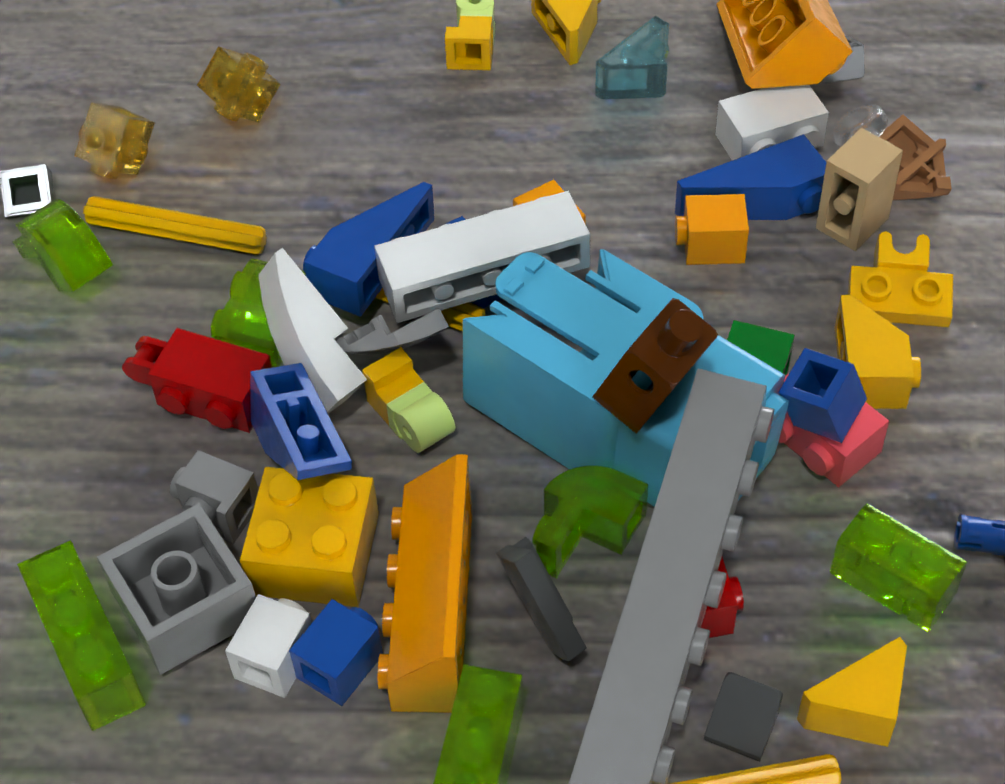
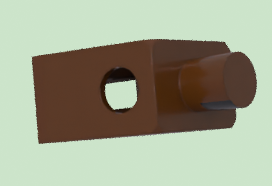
[592,298,718,434]

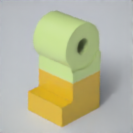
[445,0,495,70]
[362,347,456,453]

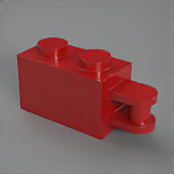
[122,328,272,433]

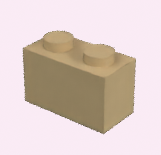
[816,128,903,251]

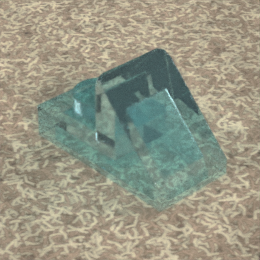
[595,16,669,100]

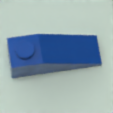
[675,134,826,220]
[303,182,434,317]
[250,363,352,480]

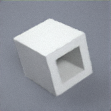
[225,594,312,698]

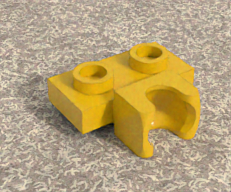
[848,231,953,327]

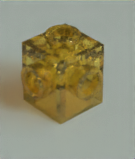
[197,46,281,122]
[74,102,155,179]

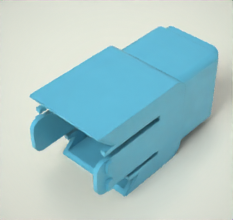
[463,249,789,507]

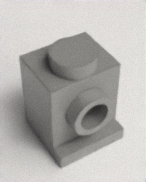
[170,450,258,544]

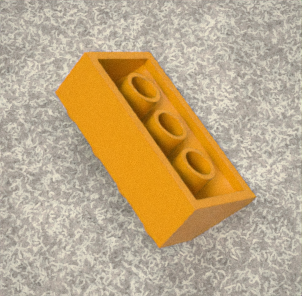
[716,0,853,89]
[377,454,473,713]

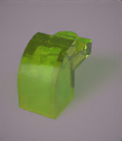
[12,199,113,292]
[532,466,648,578]

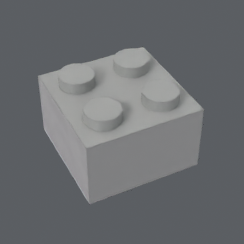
[97,503,256,675]

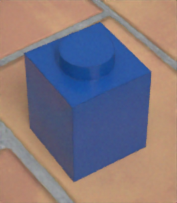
[778,348,867,443]
[289,599,383,706]

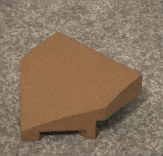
[877,114,952,200]

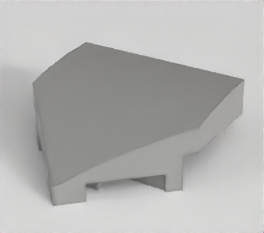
[336,308,449,354]

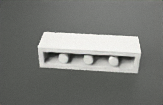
[374,191,590,323]

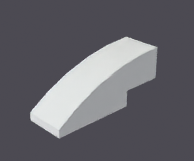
[258,248,367,414]

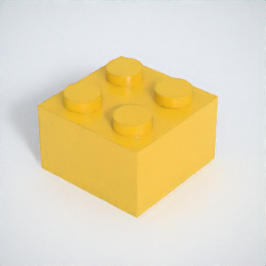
[240,467,379,607]

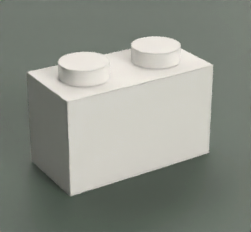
[715,85,829,161]

